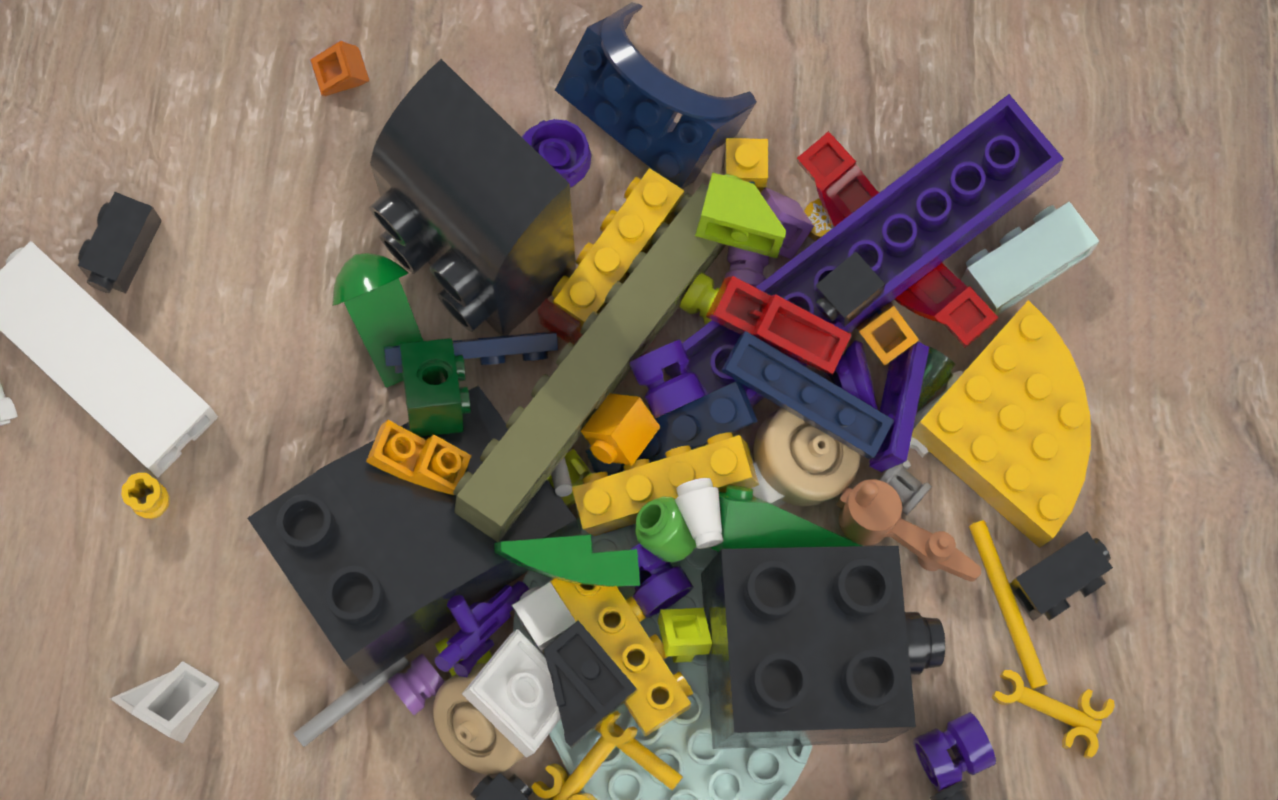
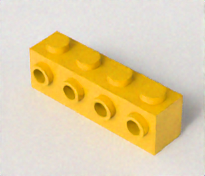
[552,168,684,332]
[572,432,759,536]
[550,579,693,737]

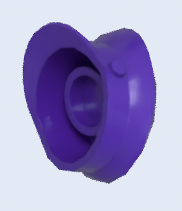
[522,119,592,188]
[827,340,878,410]

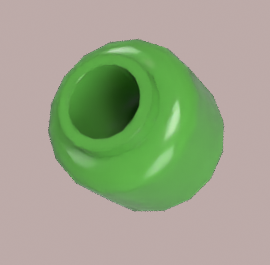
[635,496,696,562]

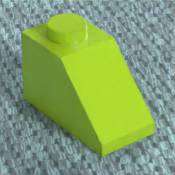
[695,172,786,258]

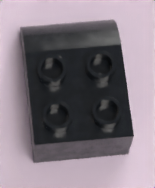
[369,59,576,336]

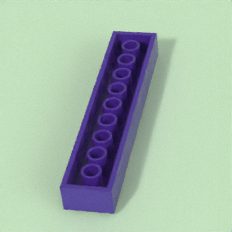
[682,94,1064,407]

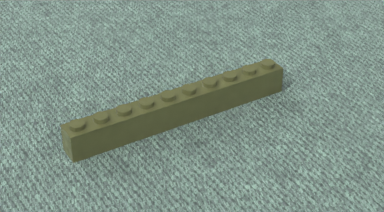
[453,183,726,542]

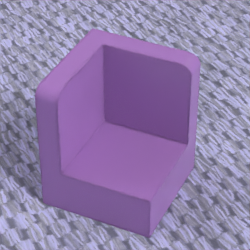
[761,187,814,259]

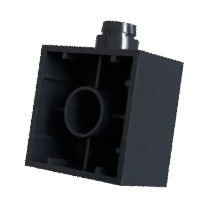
[701,546,945,749]

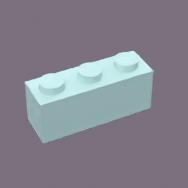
[961,202,1099,316]

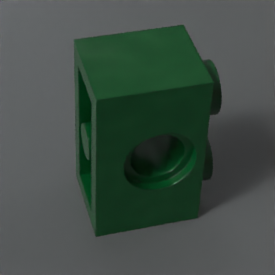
[400,338,471,437]

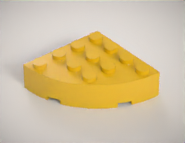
[912,300,1091,548]

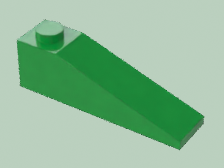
[709,485,862,552]

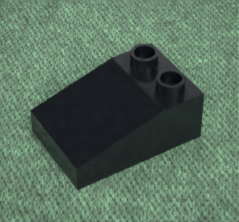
[247,386,581,685]

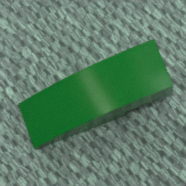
[494,535,640,587]

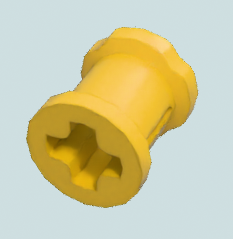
[121,472,170,519]

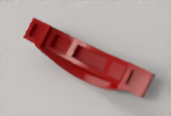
[797,131,998,348]

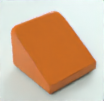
[310,41,369,96]

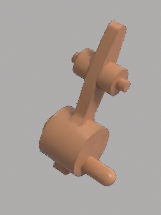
[836,479,981,582]

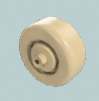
[753,407,860,506]
[433,664,525,775]

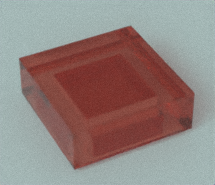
[537,299,582,344]

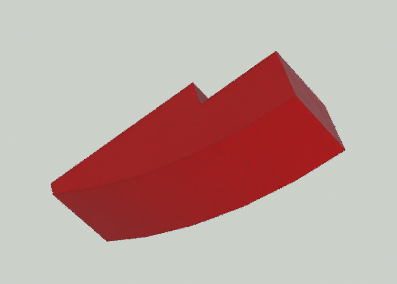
[706,276,852,374]

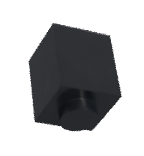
[815,252,885,327]

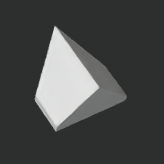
[110,661,219,743]

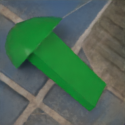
[332,253,424,388]

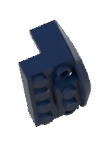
[555,2,757,189]

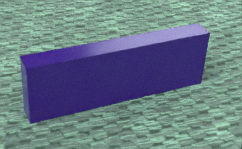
[869,341,929,472]

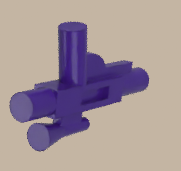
[435,581,529,677]

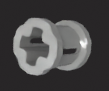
[880,463,932,516]

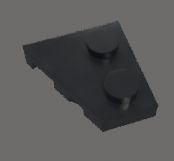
[544,620,638,748]

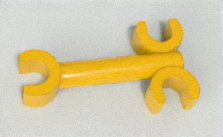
[991,670,1115,759]
[531,711,638,800]

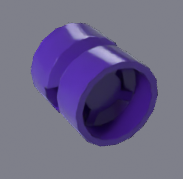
[629,339,706,418]
[626,544,694,618]
[913,712,996,792]

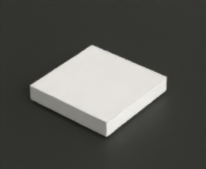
[462,629,561,758]

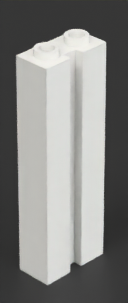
[0,241,218,478]

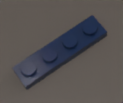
[384,331,558,373]
[721,331,894,459]
[585,381,758,476]

